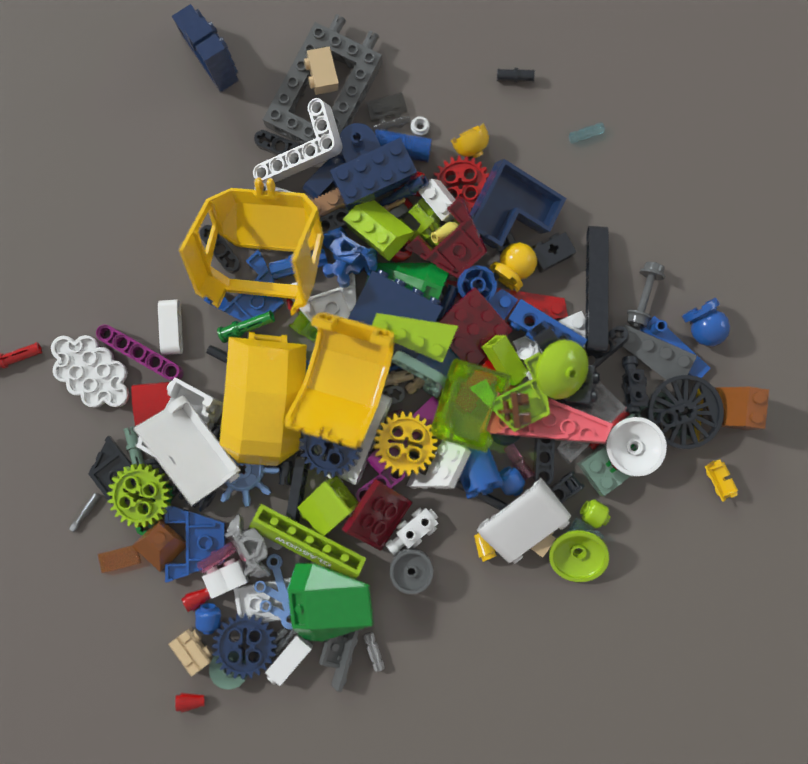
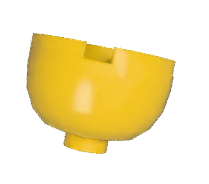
[450,123,489,158]

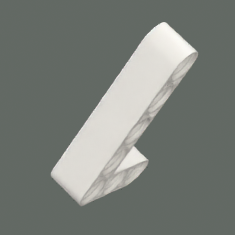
[253,98,342,183]

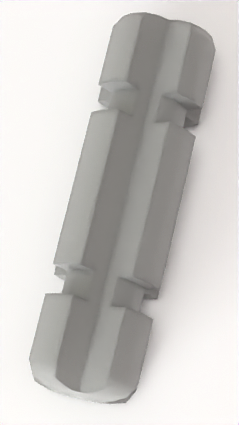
[364,632,385,672]

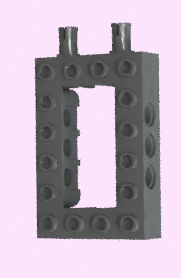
[263,14,382,152]

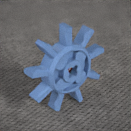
[220,457,280,507]

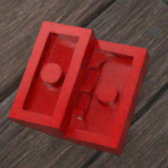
[131,382,171,426]

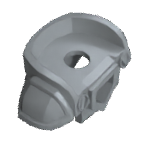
[224,514,283,578]

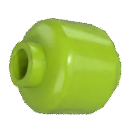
[580,499,611,528]

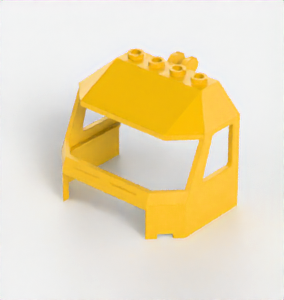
[179,178,324,316]

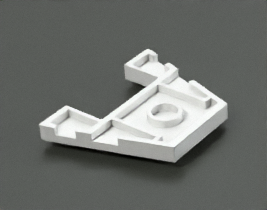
[291,273,356,329]
[406,418,471,489]

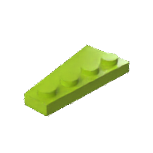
[372,313,458,363]

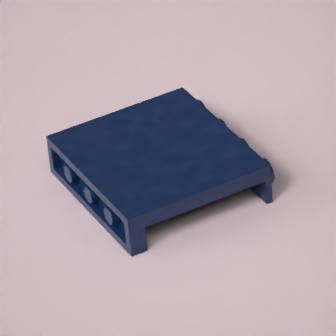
[348,269,444,361]

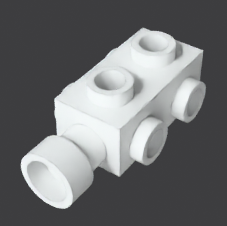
[385,508,438,556]

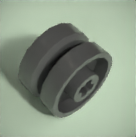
[390,548,433,594]

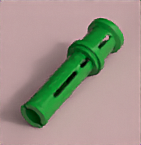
[217,311,275,343]

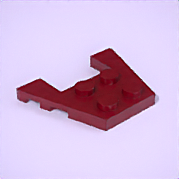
[405,195,487,278]

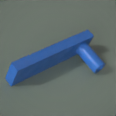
[641,316,710,378]

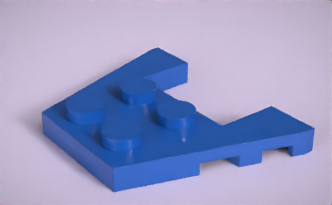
[204,250,285,329]
[165,506,225,582]

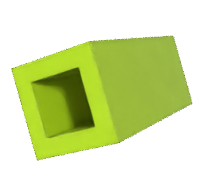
[482,335,528,386]

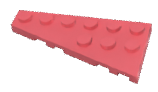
[479,381,613,444]

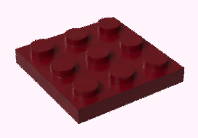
[437,287,513,370]
[342,479,413,551]

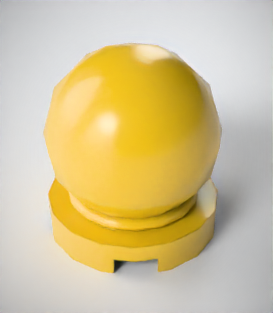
[489,242,537,292]

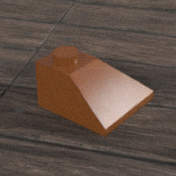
[132,519,186,572]

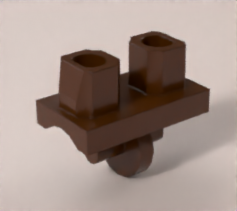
[498,391,532,429]

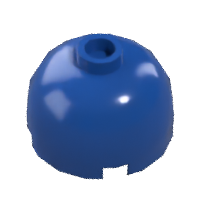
[457,265,497,301]

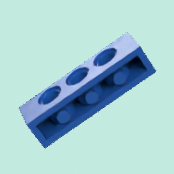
[507,299,587,347]

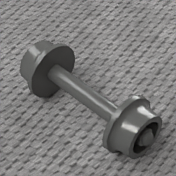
[627,262,665,328]

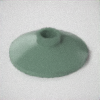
[209,651,248,690]

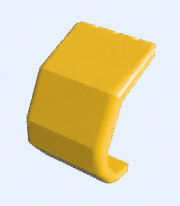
[285,312,394,449]

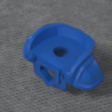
[323,227,378,288]

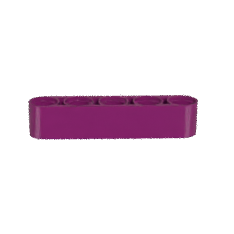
[96,324,184,381]
[366,396,447,474]

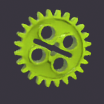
[107,463,172,528]

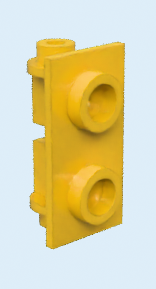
[705,459,738,502]

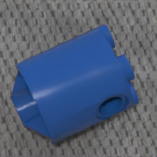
[459,442,504,499]

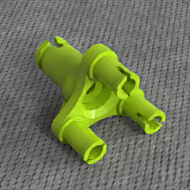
[400,197,441,248]

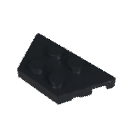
[88,436,154,505]

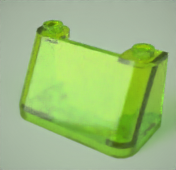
[431,359,511,453]

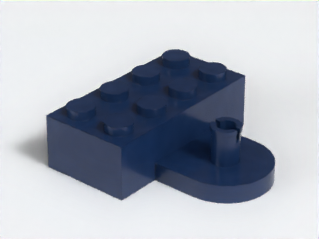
[330,123,417,211]

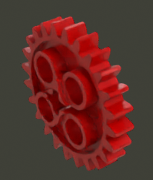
[433,155,490,213]

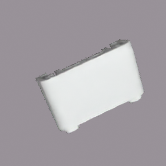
[136,377,223,457]
[477,478,571,564]

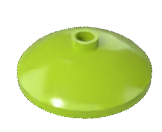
[536,340,588,399]
[549,531,609,582]

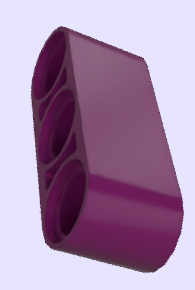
[356,467,405,502]

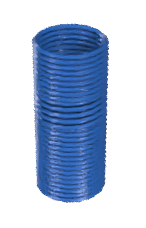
[375,129,432,162]

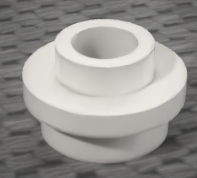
[411,117,429,136]

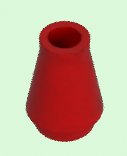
[181,588,211,612]
[175,693,204,713]

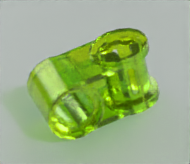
[288,311,317,344]

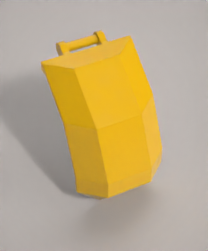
[220,331,307,466]

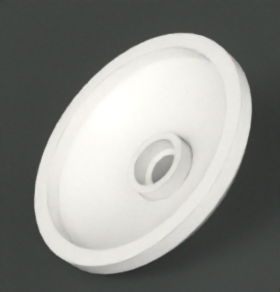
[606,417,667,476]

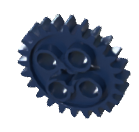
[299,431,363,477]
[212,613,277,680]

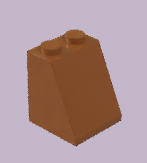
[710,387,769,431]

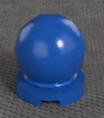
[682,298,730,346]

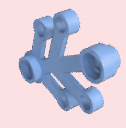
[254,554,293,629]

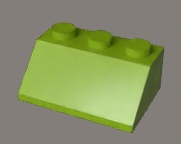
[343,200,415,261]

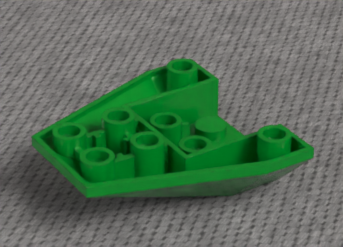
[366,263,449,300]
[287,563,374,642]

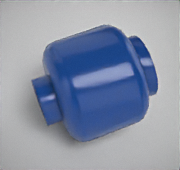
[499,466,526,496]
[195,603,221,635]

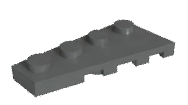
[619,324,697,390]

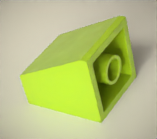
[297,475,359,536]

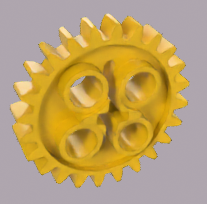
[373,412,438,476]

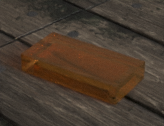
[98,545,141,573]

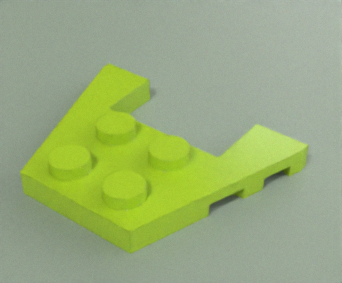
[470,352,550,432]

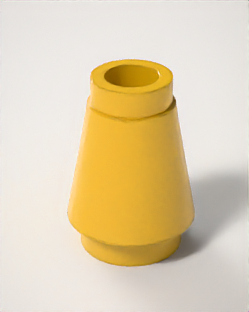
[474,533,497,562]

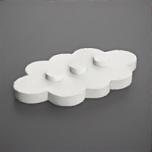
[51,335,130,408]

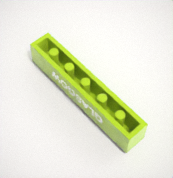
[248,504,366,579]

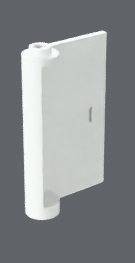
[134,395,241,506]

